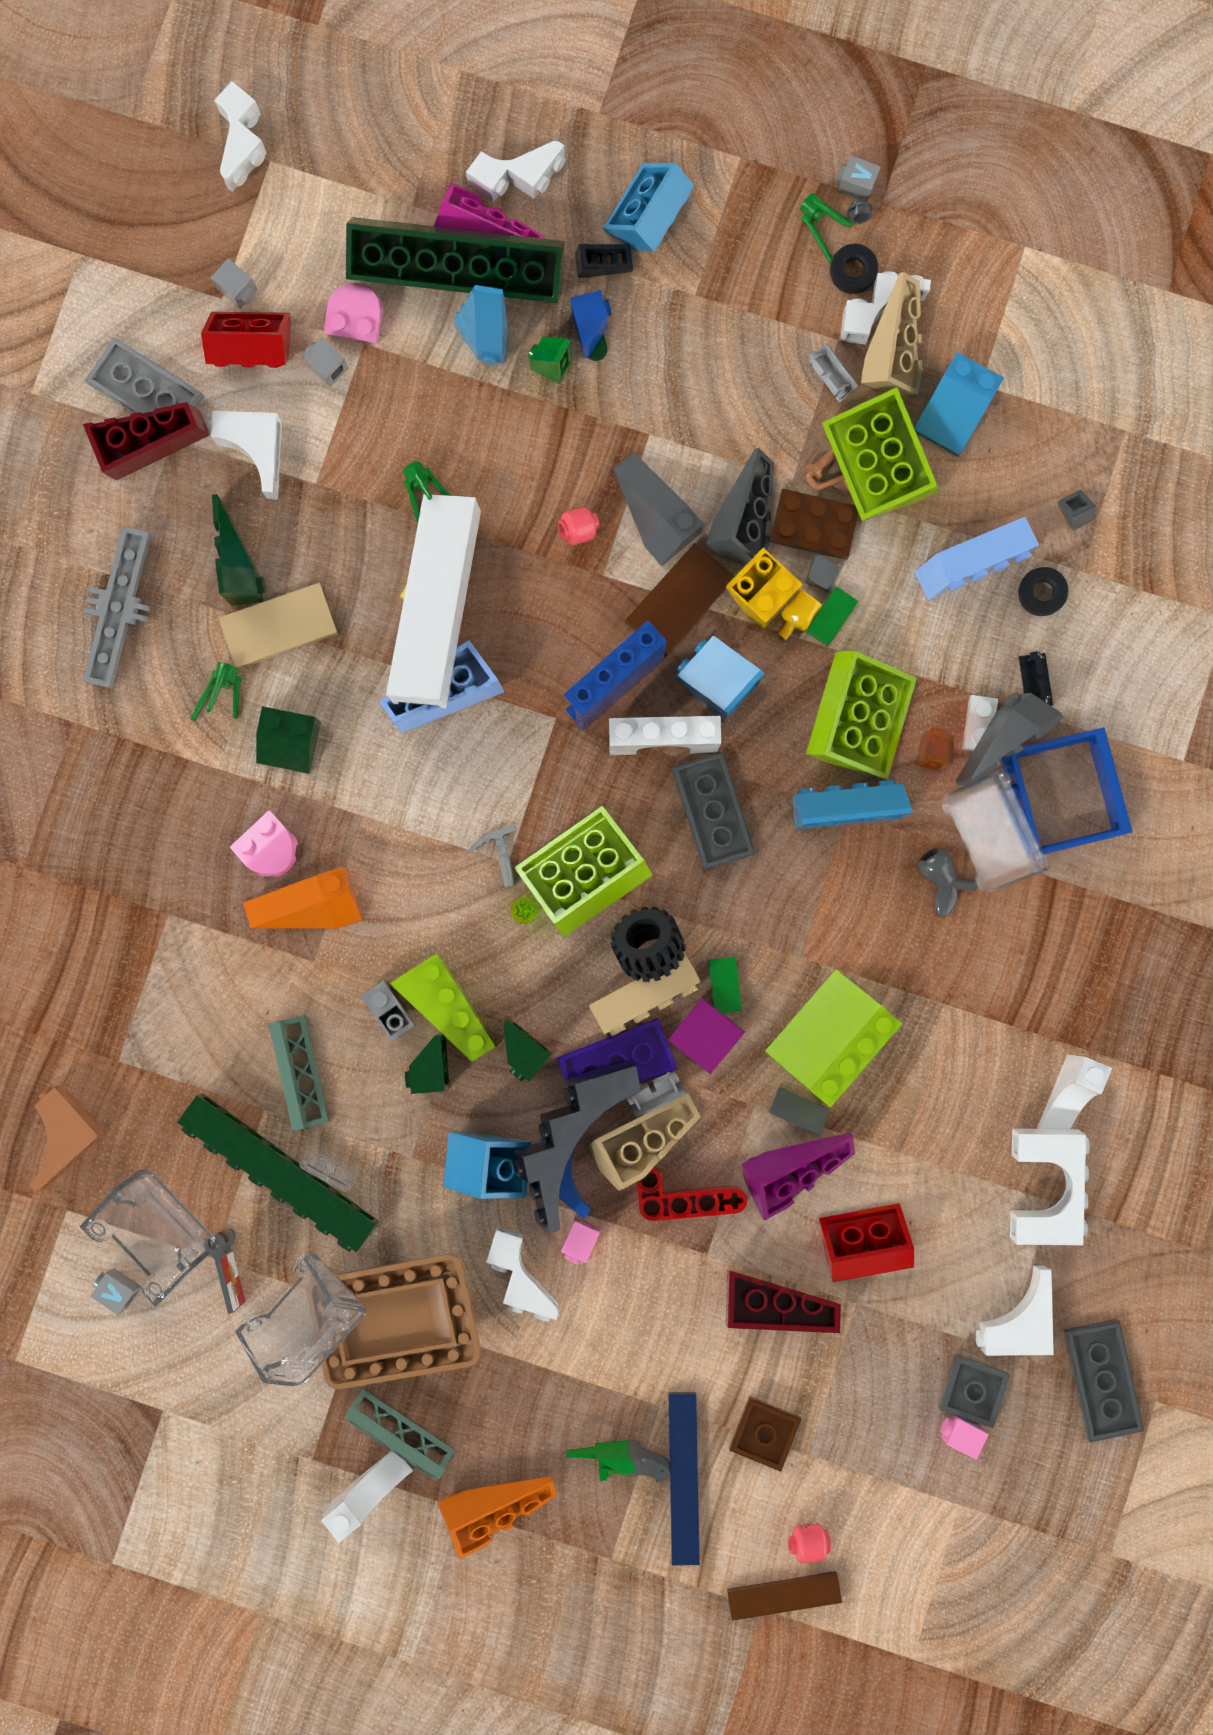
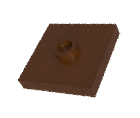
[729,1396,801,1472]

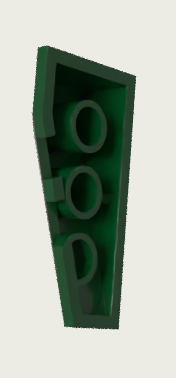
[212,494,266,606]

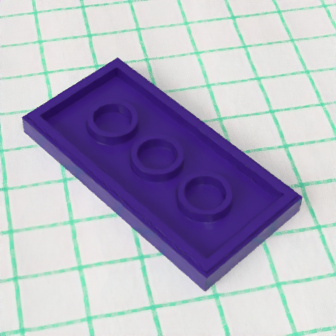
[557,1018,678,1084]

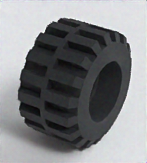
[611,907,686,982]

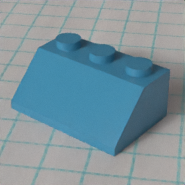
[603,163,695,252]

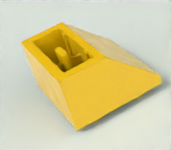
[726,548,803,630]

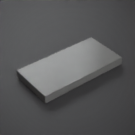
[85,337,204,413]

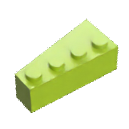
[390,954,497,1062]

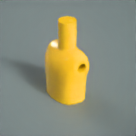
[778,590,822,641]

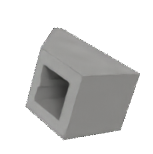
[361,980,415,1042]

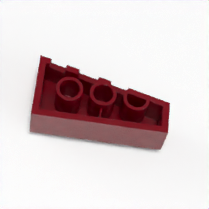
[83,402,210,481]
[726,1269,841,1333]

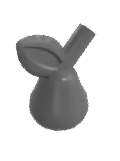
[918,848,977,917]

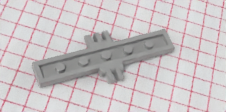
[83,526,152,689]

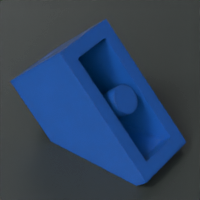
[570,290,612,358]

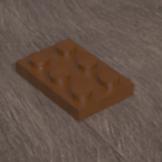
[769,489,859,560]

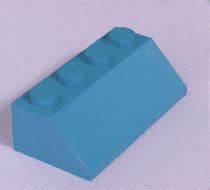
[792,780,912,830]

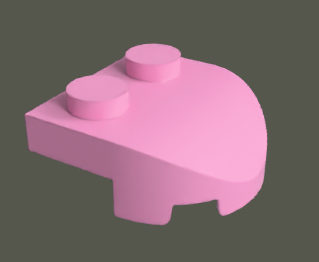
[324,283,384,343]
[230,810,298,878]

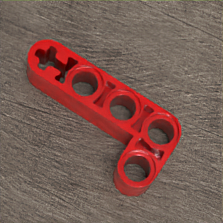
[637,1167,747,1221]

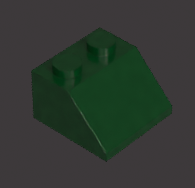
[256,706,321,774]
[504,1019,552,1081]
[405,1034,450,1094]

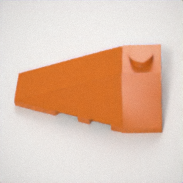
[243,867,363,929]
[438,1476,557,1559]

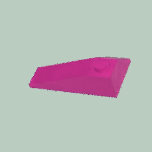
[434,182,545,239]

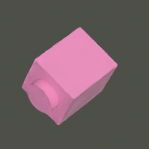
[561,1217,600,1264]
[941,1414,989,1460]

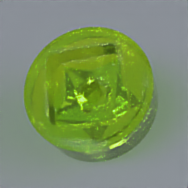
[510,897,538,924]

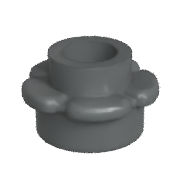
[847,199,873,224]

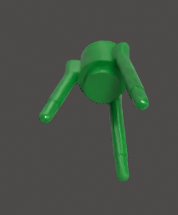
[800,193,853,263]
[403,461,451,524]
[191,662,242,721]

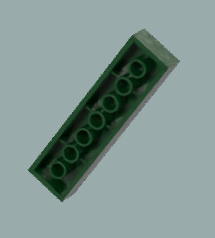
[346,217,565,303]

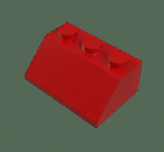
[201,311,291,368]
[819,1203,914,1283]

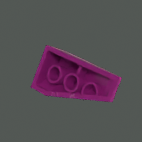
[742,1133,855,1221]

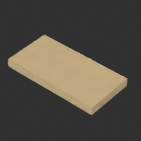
[218,582,338,669]

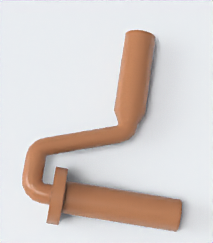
[806,449,849,491]

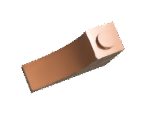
[28,1085,106,1193]

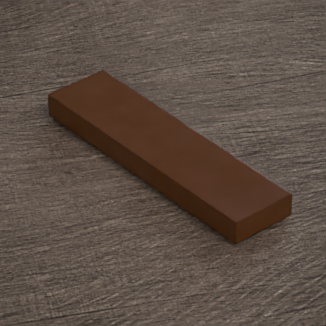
[727,1571,842,1621]

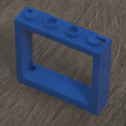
[1002,727,1133,858]

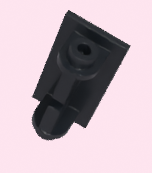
[1018,651,1053,706]

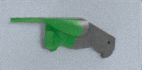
[566,1440,669,1482]

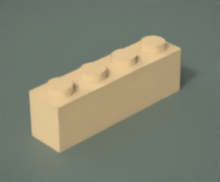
[589,953,701,1036]

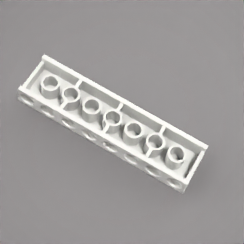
[386,494,481,708]

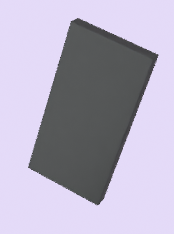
[671,752,756,871]
[1063,1319,1144,1443]

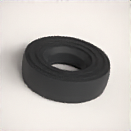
[830,244,878,294]
[1018,567,1069,616]

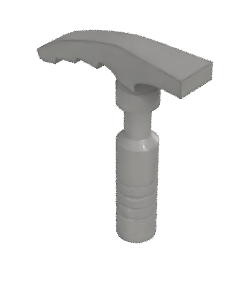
[469,826,517,888]

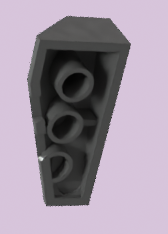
[706,448,774,565]
[613,452,704,566]
[956,693,1064,786]

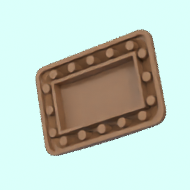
[307,1254,481,1390]

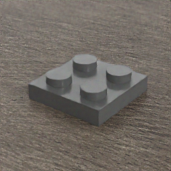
[938,1354,1010,1428]

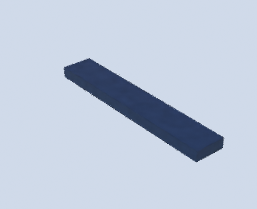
[668,1392,700,1566]

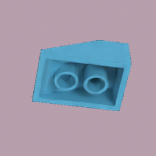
[914,352,1004,457]

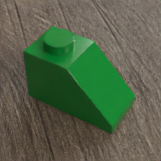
[528,337,571,384]

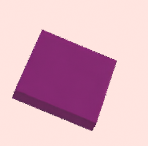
[668,997,745,1074]

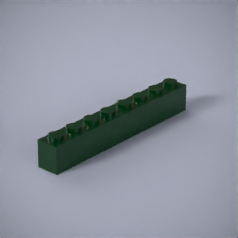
[177,1094,379,1252]

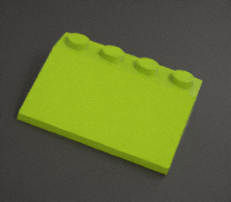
[822,387,940,521]
[806,650,917,780]
[514,806,652,938]
[765,969,902,1107]

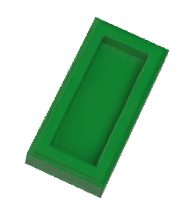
[806,587,858,647]
[708,957,742,1013]

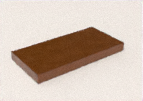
[625,543,735,657]

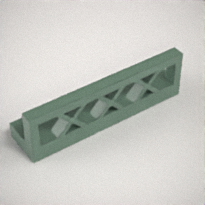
[268,1015,330,1131]
[343,1389,455,1481]

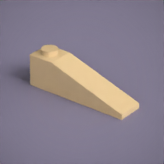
[861,272,922,396]
[587,1093,701,1191]

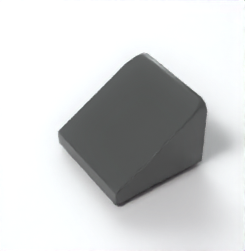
[1057,490,1096,530]
[804,554,839,592]

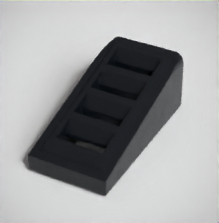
[575,244,633,278]

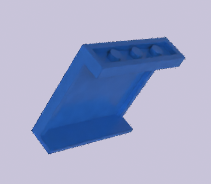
[563,621,667,731]

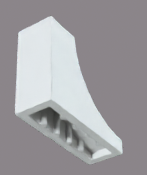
[208,411,282,500]
[1037,1054,1112,1129]
[976,1265,1054,1356]
[321,1451,414,1543]

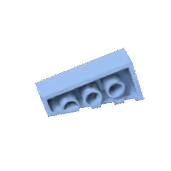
[914,517,1039,601]
[379,640,504,733]

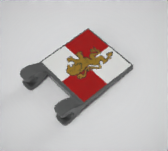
[204,1229,246,1314]

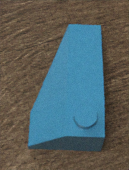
[454,285,509,365]

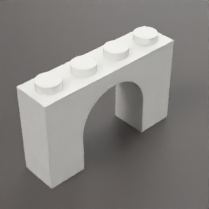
[609,716,721,755]
[1010,1129,1090,1245]

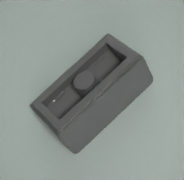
[768,1087,829,1136]

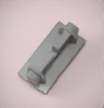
[808,343,859,403]
[627,1072,686,1118]

